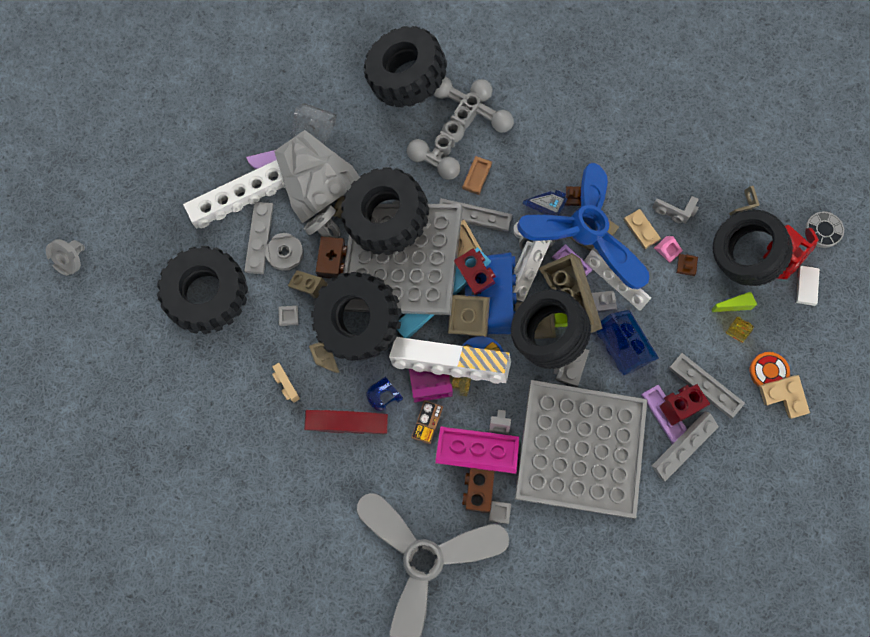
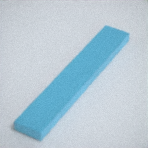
[397,247,491,339]

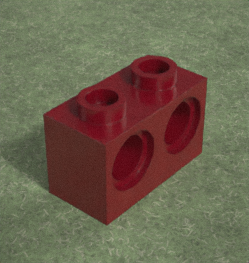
[453,248,496,295]
[659,384,710,426]

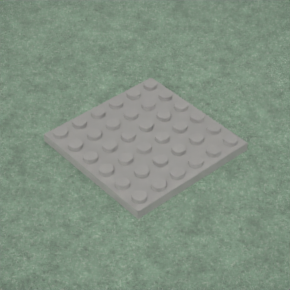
[344,204,463,315]
[515,380,647,519]

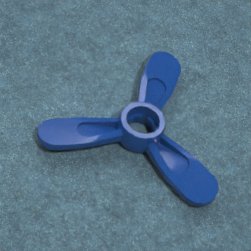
[517,163,650,290]

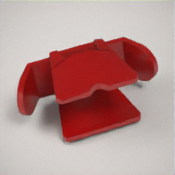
[763,225,819,280]

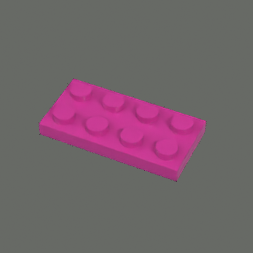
[435,427,519,474]

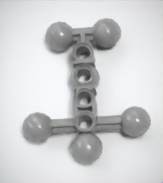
[407,77,514,180]

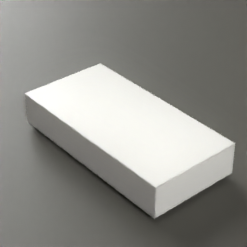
[796,266,820,306]

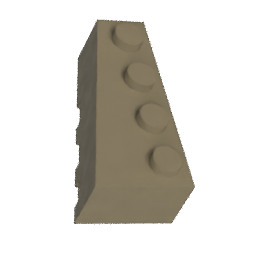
[538,253,603,333]

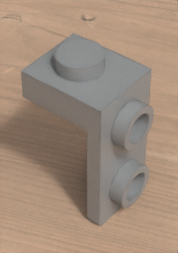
[652,196,699,224]

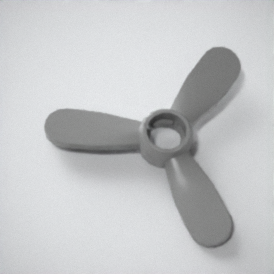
[357,493,509,637]

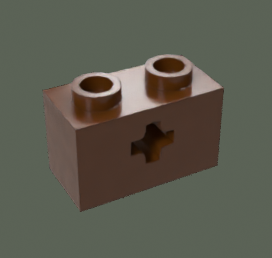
[315,236,347,279]

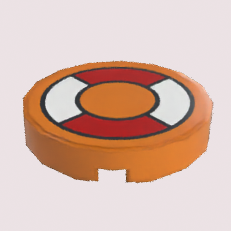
[749,352,790,387]

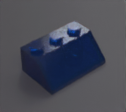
[597,310,659,376]

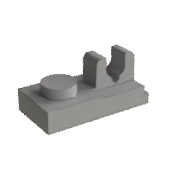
[592,291,617,312]

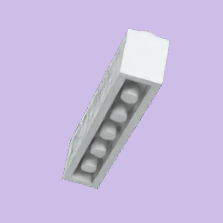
[183,160,285,229]

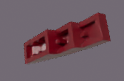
[304,410,388,434]

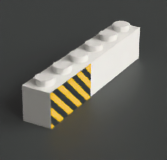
[389,337,511,384]

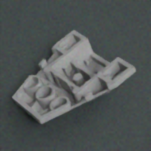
[274,130,360,223]

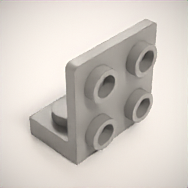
[553,349,589,387]

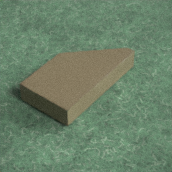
[309,342,339,373]

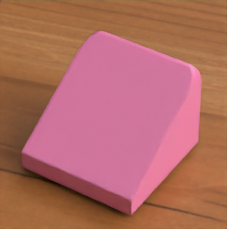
[654,236,683,263]

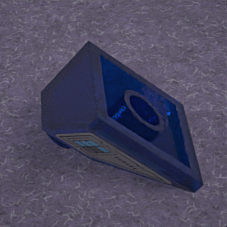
[522,190,568,216]

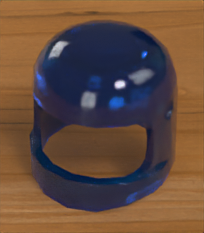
[366,376,403,411]

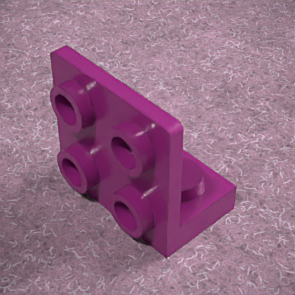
[409,369,453,403]

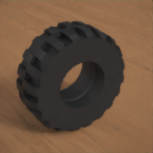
[364,26,447,108]
[341,167,429,255]
[157,246,248,334]
[311,272,402,361]

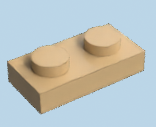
[624,209,661,249]
[272,363,300,403]

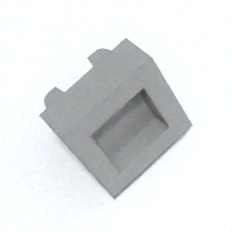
[489,410,511,434]

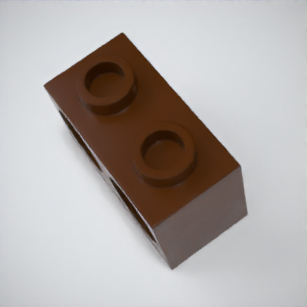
[462,468,495,513]

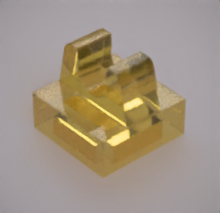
[726,317,754,343]
[452,377,471,397]

